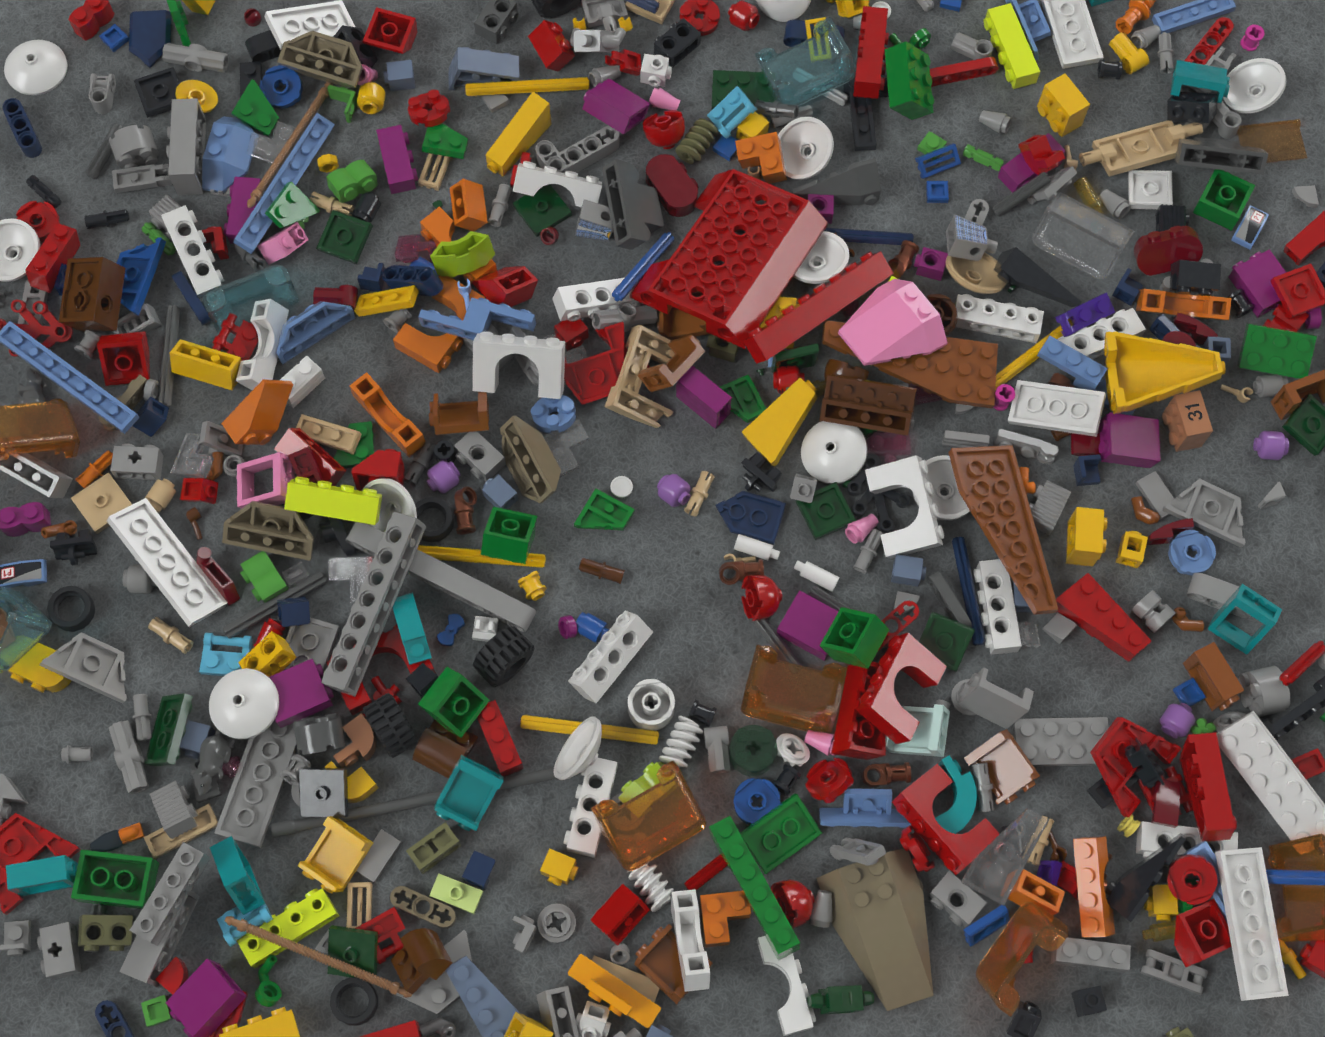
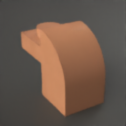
[333,713,377,768]

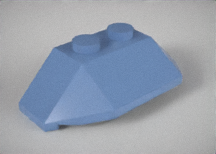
[202,116,258,193]
[276,301,356,364]

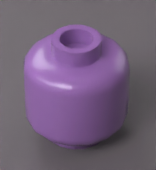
[1253,430,1289,460]
[426,460,461,494]
[657,474,690,507]
[1160,703,1195,738]

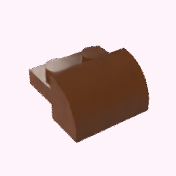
[412,720,478,779]
[391,928,452,995]

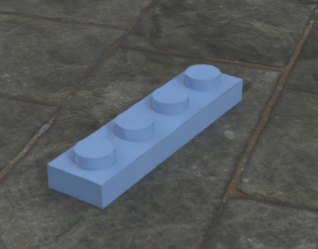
[1152,0,1236,34]

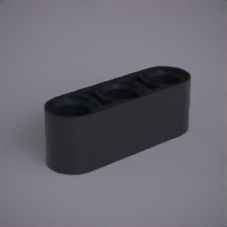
[245,30,281,63]

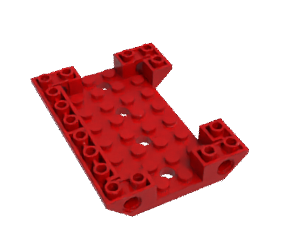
[630,169,828,349]

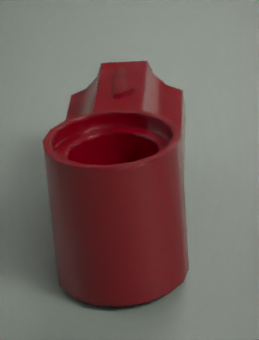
[313,285,358,312]

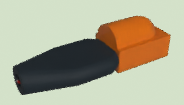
[90,822,145,852]

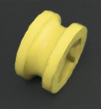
[1117,814,1141,838]

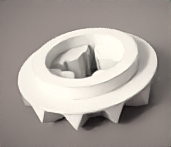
[774,733,810,767]

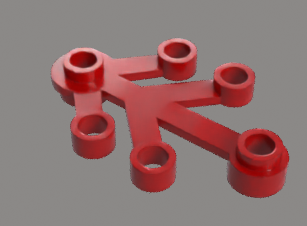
[0,299,73,357]

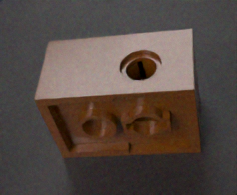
[59,257,126,332]

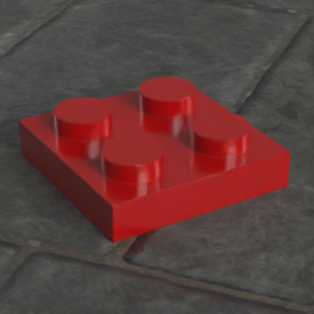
[1270,263,1325,319]

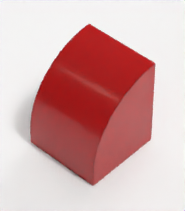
[155,956,188,995]

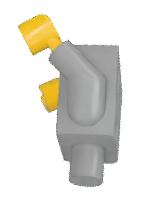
[569,17,633,53]

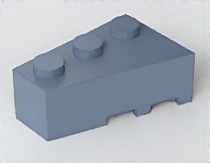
[449,47,519,90]

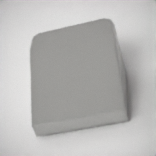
[1257,482,1286,509]
[1043,613,1077,645]

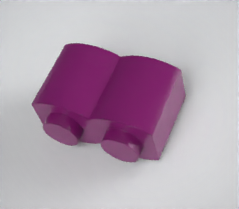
[0,502,51,537]

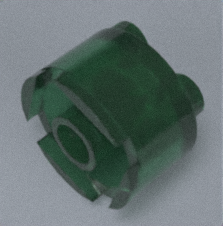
[729,725,777,777]

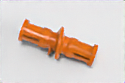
[1116,0,1156,34]

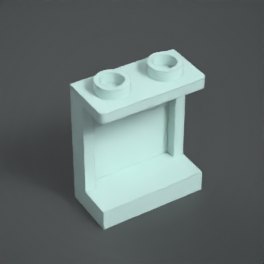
[885,704,950,757]

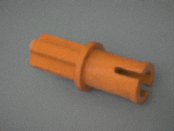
[75,450,113,489]

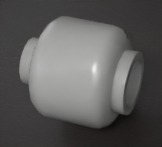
[122,564,157,594]

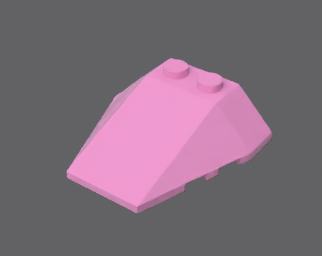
[838,279,948,366]

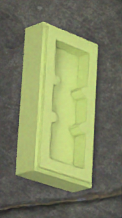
[429,873,483,914]

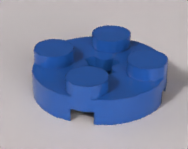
[259,65,303,109]
[733,778,781,825]

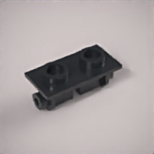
[1124,738,1165,788]

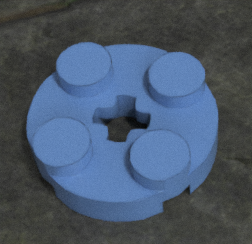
[531,395,576,433]
[1168,530,1216,576]

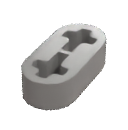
[965,199,989,225]

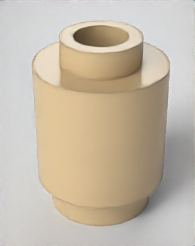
[145,478,176,513]

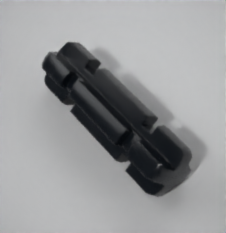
[26,175,62,208]

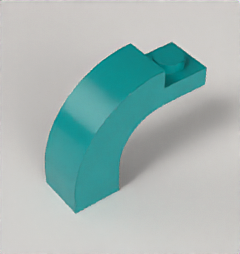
[393,592,432,665]
[935,755,977,834]

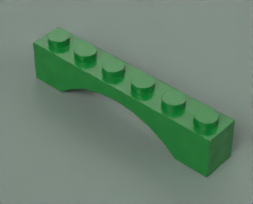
[709,816,800,961]

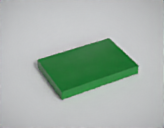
[740,793,822,875]

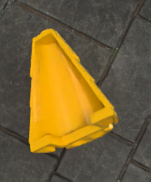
[1104,331,1226,414]

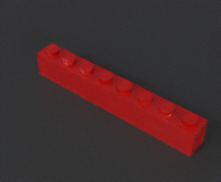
[743,251,894,364]

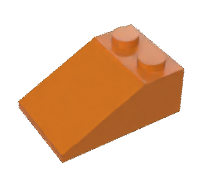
[221,379,293,445]

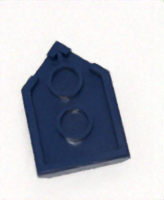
[129,10,172,68]
[715,491,786,545]

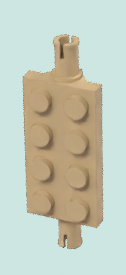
[1079,121,1203,177]

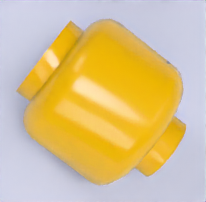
[357,82,386,114]

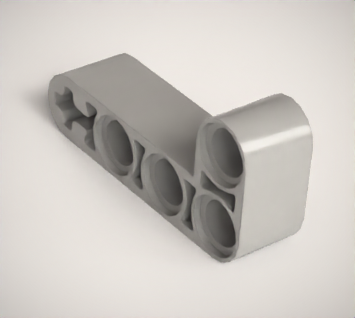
[535,126,620,173]

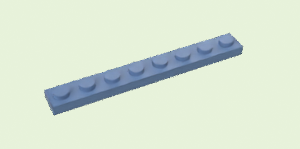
[233,113,335,254]
[0,321,140,434]

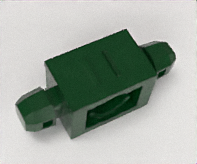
[807,985,874,1015]

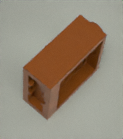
[1183,642,1244,711]

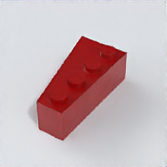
[853,6,889,99]
[1056,573,1151,662]
[831,662,886,760]
[1179,732,1237,842]

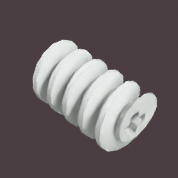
[659,716,704,768]
[627,857,674,912]

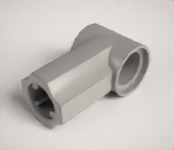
[951,32,993,60]
[1212,101,1241,139]
[703,726,730,774]

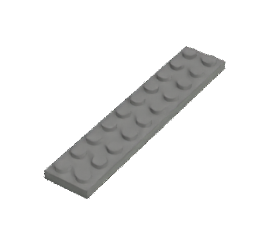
[214,617,340,848]

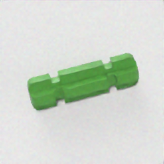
[963,144,1004,171]
[142,222,176,256]

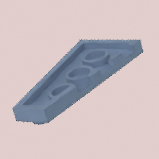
[446,956,521,1037]

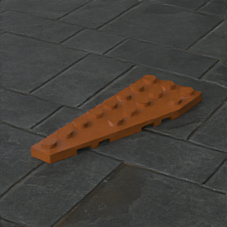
[822,320,998,408]
[948,445,1059,615]

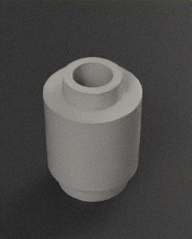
[1253,374,1288,398]

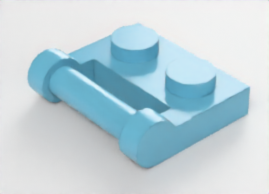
[707,86,758,139]
[199,633,253,676]
[217,904,273,947]

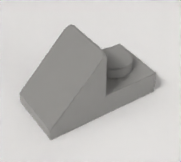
[199,421,243,456]
[0,774,28,825]

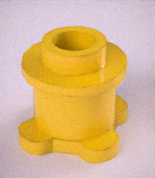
[518,571,547,601]

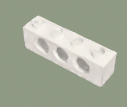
[161,205,224,298]
[552,278,643,321]
[1057,308,1146,360]
[974,559,1022,655]
[568,611,653,703]
[564,758,618,858]
[1136,821,1238,862]

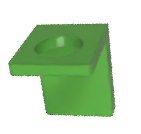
[327,85,357,123]

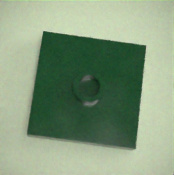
[513,184,572,237]
[316,210,373,264]
[771,344,819,373]
[1282,394,1325,456]
[796,482,856,540]
[919,611,975,672]
[327,925,378,977]

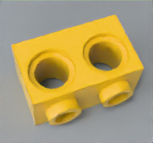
[238,631,297,677]

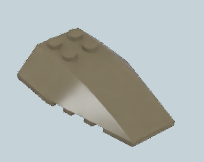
[816,848,934,1011]

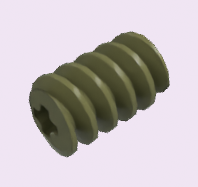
[675,118,719,165]

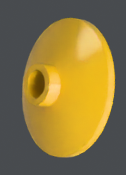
[175,80,218,113]

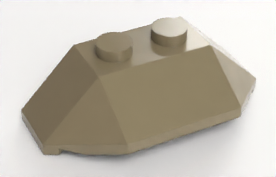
[277,31,363,87]
[500,416,561,503]
[222,501,314,561]

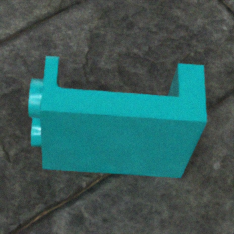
[1170,60,1230,103]
[434,755,504,831]

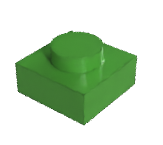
[917,131,947,160]
[141,995,173,1027]

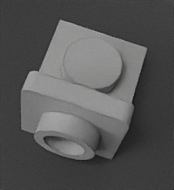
[790,473,818,503]
[512,915,537,955]
[0,920,31,956]

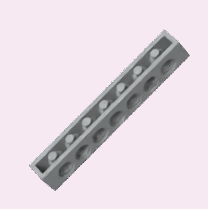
[321,512,426,697]

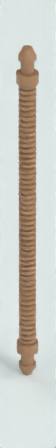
[247,82,333,208]
[224,916,412,998]

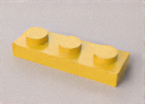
[354,285,419,317]

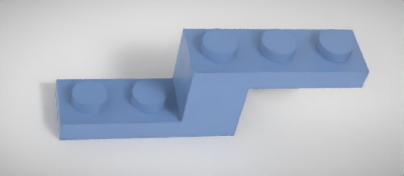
[418,298,536,341]
[1037,335,1136,415]

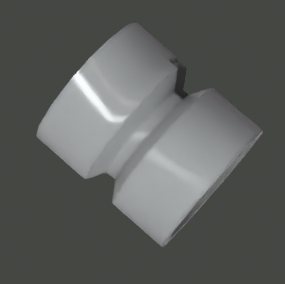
[1132,590,1176,633]

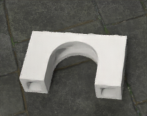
[473,332,565,399]
[865,455,944,559]

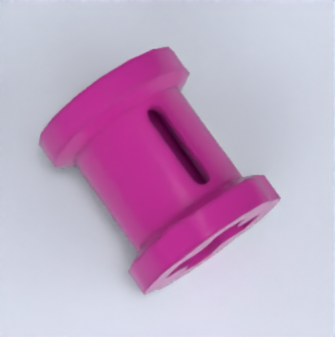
[1240,25,1265,51]
[993,384,1015,411]

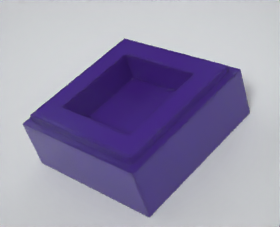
[1037,860,1062,886]

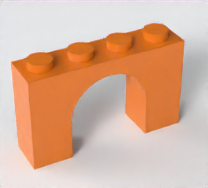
[393,275,486,373]

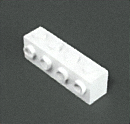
[955,294,1044,343]

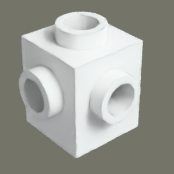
[640,54,672,87]
[576,1001,611,1037]

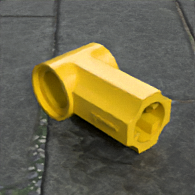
[1109,32,1149,75]

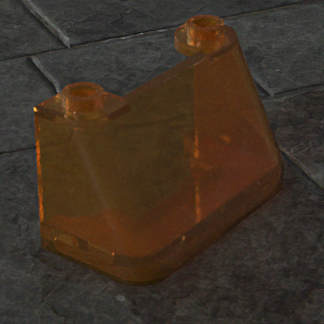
[0,399,80,460]
[741,645,847,733]
[591,761,707,871]
[1268,834,1325,942]
[976,902,1068,1017]

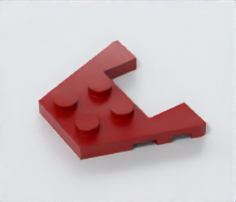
[564,321,624,405]
[1090,717,1181,817]
[0,813,81,915]

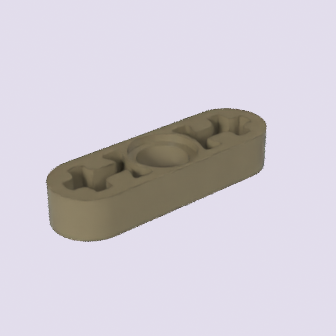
[390,886,456,929]

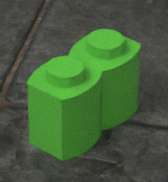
[326,160,378,202]
[240,551,288,603]

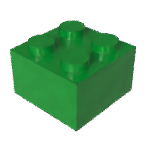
[1193,169,1255,231]
[481,507,537,564]
[820,607,889,669]
[418,667,490,738]

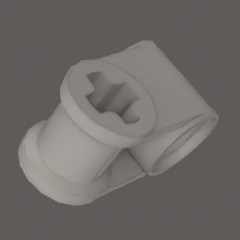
[88,73,116,114]

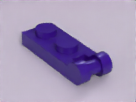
[1055,292,1115,337]

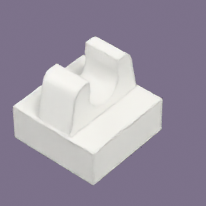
[472,616,499,642]

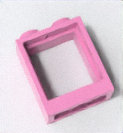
[236,452,295,509]

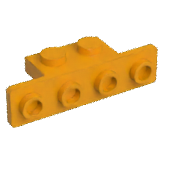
[568,954,661,1028]

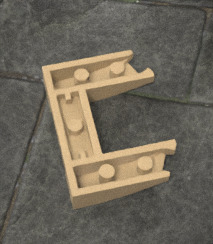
[605,325,675,428]

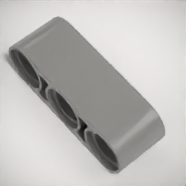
[1187,573,1251,618]

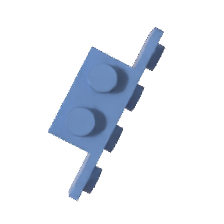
[1005,0,1051,60]
[819,789,911,828]

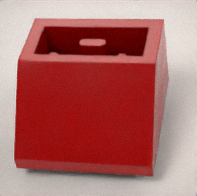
[472,266,538,307]

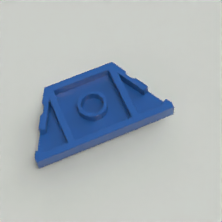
[117,238,166,316]

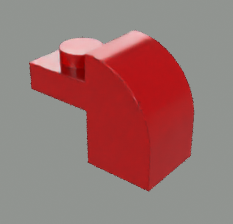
[1018,135,1065,175]

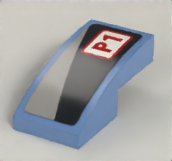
[1231,205,1269,250]
[0,559,47,589]

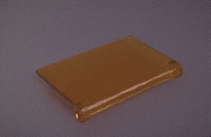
[1237,119,1307,163]

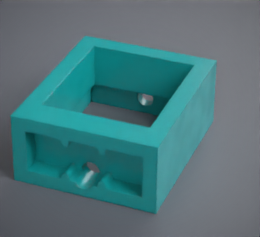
[1208,584,1282,655]
[209,836,266,915]
[6,855,78,896]

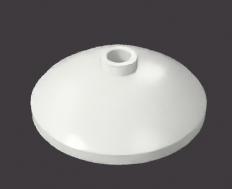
[756,0,811,22]
[4,40,68,95]
[1223,58,1286,113]
[778,117,834,180]
[0,219,40,282]
[793,231,849,284]
[801,421,867,484]
[912,455,970,520]
[362,478,417,540]
[209,668,279,739]
[554,716,602,780]

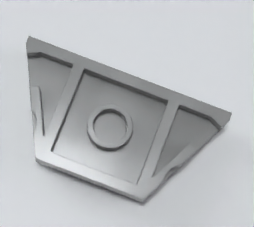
[1162,479,1246,548]
[39,632,127,704]
[396,930,472,1015]

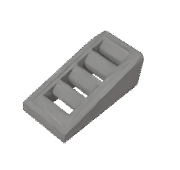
[113,303,162,334]

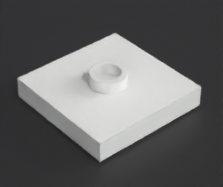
[1128,170,1173,209]

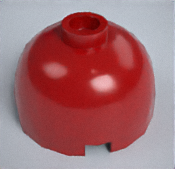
[642,110,685,149]
[741,575,782,621]
[770,879,815,929]

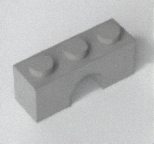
[1051,936,1131,973]

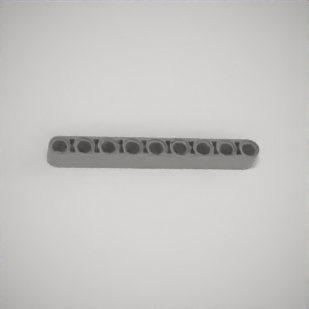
[346,522,536,632]

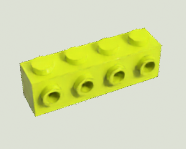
[983,3,1040,89]
[284,477,382,525]
[237,888,340,968]

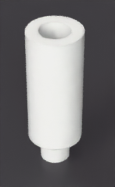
[734,534,780,561]
[794,561,840,592]

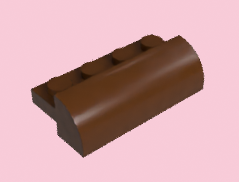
[820,374,917,436]

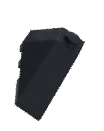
[994,247,1082,307]
[1105,833,1186,922]

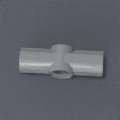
[162,43,229,73]
[591,302,658,332]
[109,720,149,794]

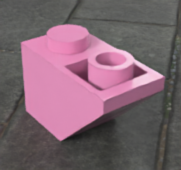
[257,221,308,265]

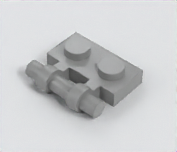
[1027,166,1077,204]

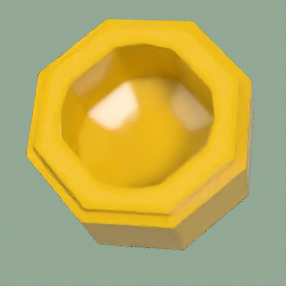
[317,154,339,173]

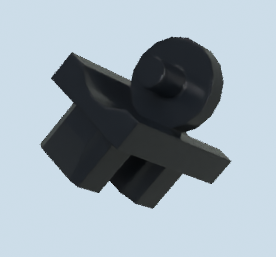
[741,452,782,492]
[50,529,97,566]

